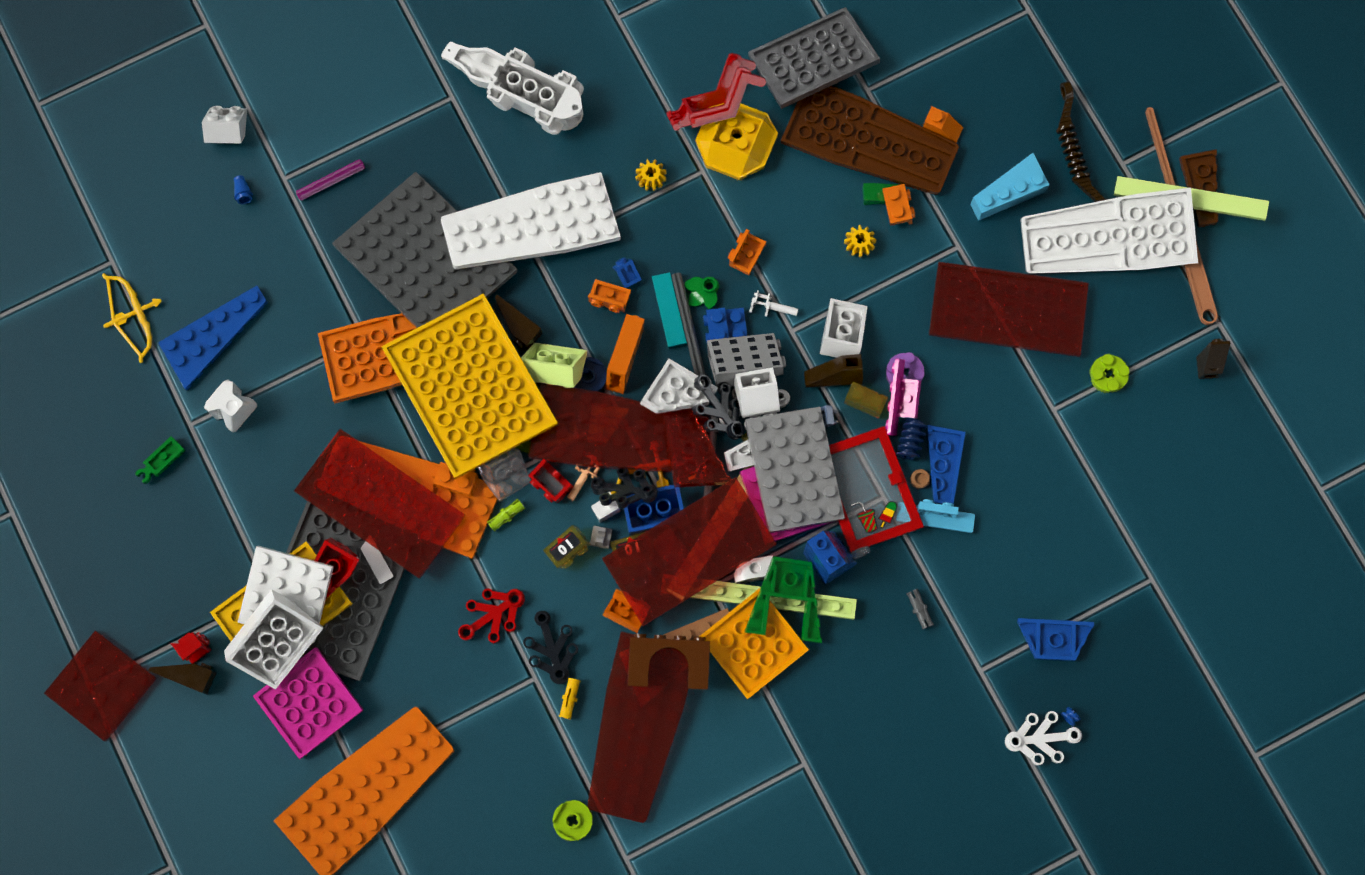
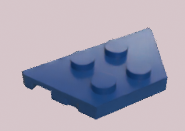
[1017,618,1094,661]

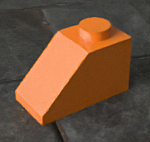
[923,106,963,143]

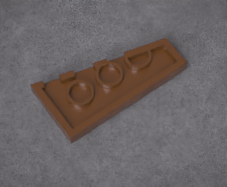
[1179,149,1218,228]

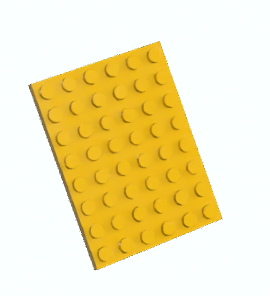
[381,293,558,479]

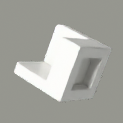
[591,492,620,523]

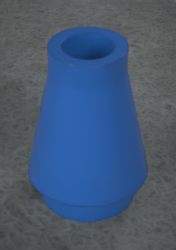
[233,175,253,204]

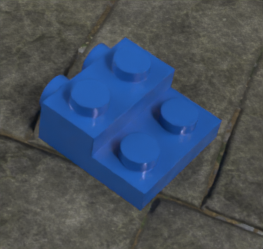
[703,308,747,344]

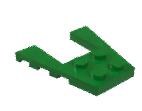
[744,556,822,643]

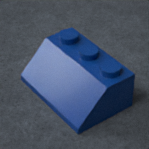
[624,484,687,537]

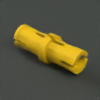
[559,678,581,720]

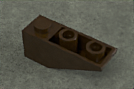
[1196,339,1231,379]
[804,354,863,388]

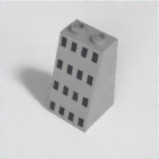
[707,333,786,389]

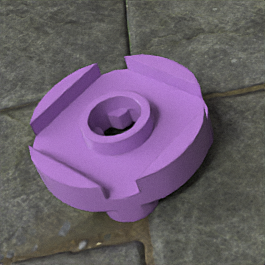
[886,352,924,384]

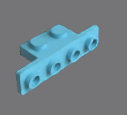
[896,499,975,533]

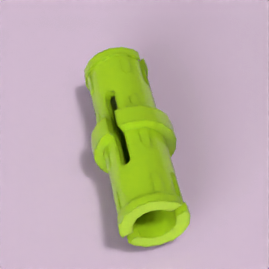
[487,498,525,532]

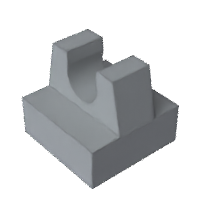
[590,526,613,549]

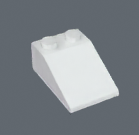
[820,298,867,358]

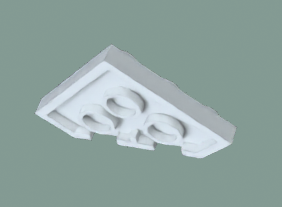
[640,359,718,414]

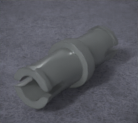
[906,589,934,629]

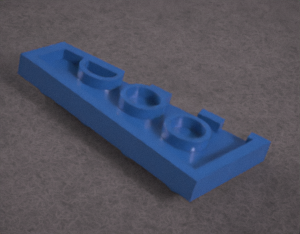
[927,425,966,505]

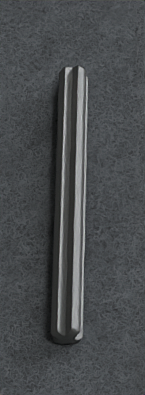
[672,273,705,376]

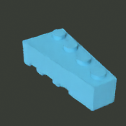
[970,153,1049,221]

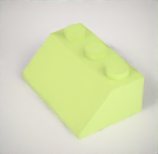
[521,343,587,388]

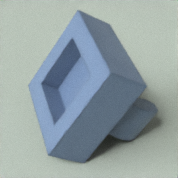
[821,405,839,428]

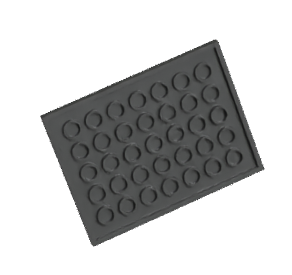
[332,172,518,328]
[286,496,417,682]

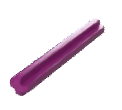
[296,159,365,200]

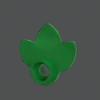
[684,277,719,309]

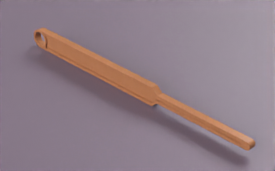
[1145,107,1218,325]

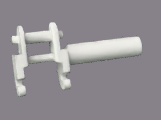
[749,290,798,317]

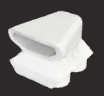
[204,380,257,432]

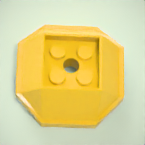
[695,103,778,180]

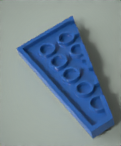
[158,286,268,391]

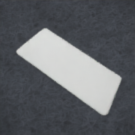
[361,536,393,584]

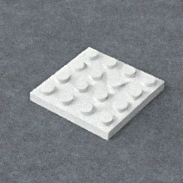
[238,546,334,643]

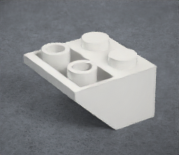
[202,106,247,143]
[734,367,780,418]

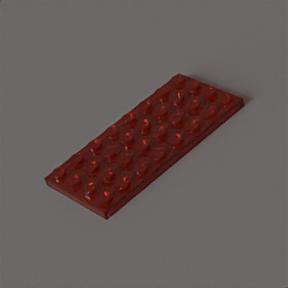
[929,262,1089,357]
[294,429,466,579]
[602,477,776,626]

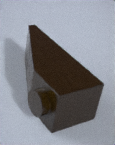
[495,295,543,350]
[149,663,217,695]

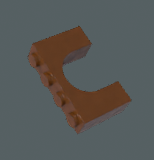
[628,634,710,690]

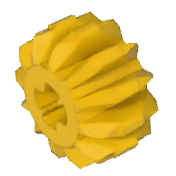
[635,159,667,191]
[844,225,876,258]

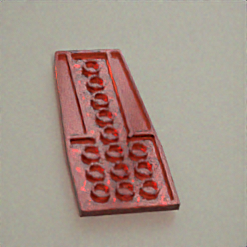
[529,383,709,474]
[587,631,688,823]

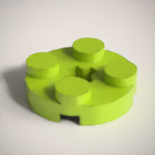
[1090,354,1129,393]
[552,800,593,841]

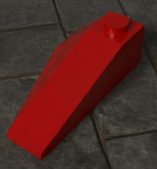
[314,538,360,599]

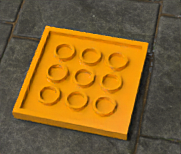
[698,588,809,699]

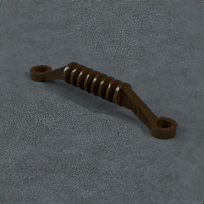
[1056,81,1106,202]

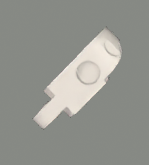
[734,555,773,584]

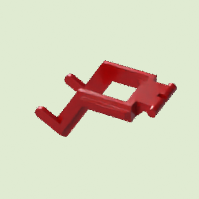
[667,53,766,131]

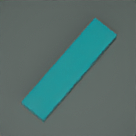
[652,272,687,349]

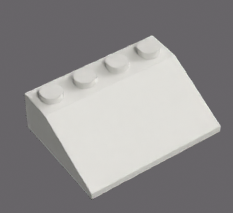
[224,589,323,690]

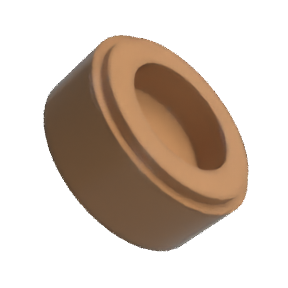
[910,469,930,489]

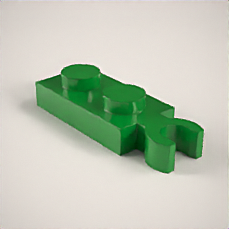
[135,436,186,484]

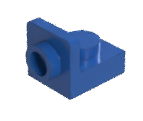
[613,257,642,288]

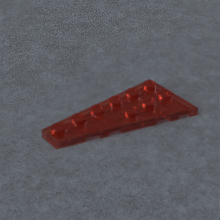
[662,408,733,487]

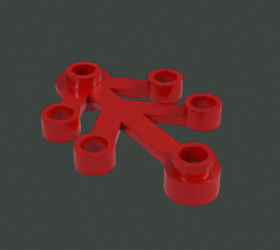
[458,588,525,644]

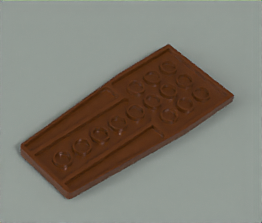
[780,86,959,195]

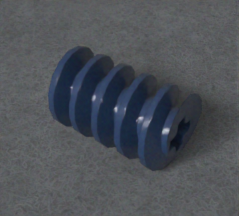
[896,417,928,460]

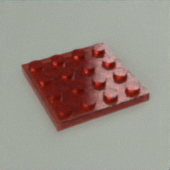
[44,631,157,741]

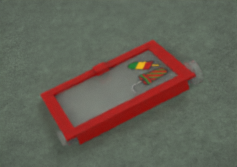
[829,426,924,559]

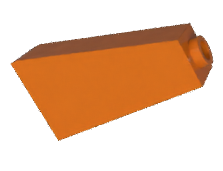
[606,314,645,394]

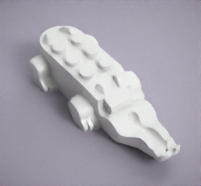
[441,42,584,135]

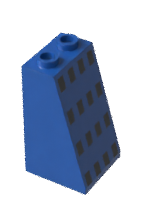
[803,530,857,585]

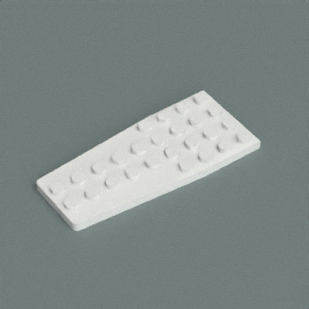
[441,172,621,269]
[1021,188,1198,273]

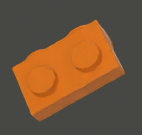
[882,184,915,226]
[728,229,766,275]
[588,279,631,313]
[433,462,479,496]
[603,589,651,633]

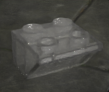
[478,448,530,501]

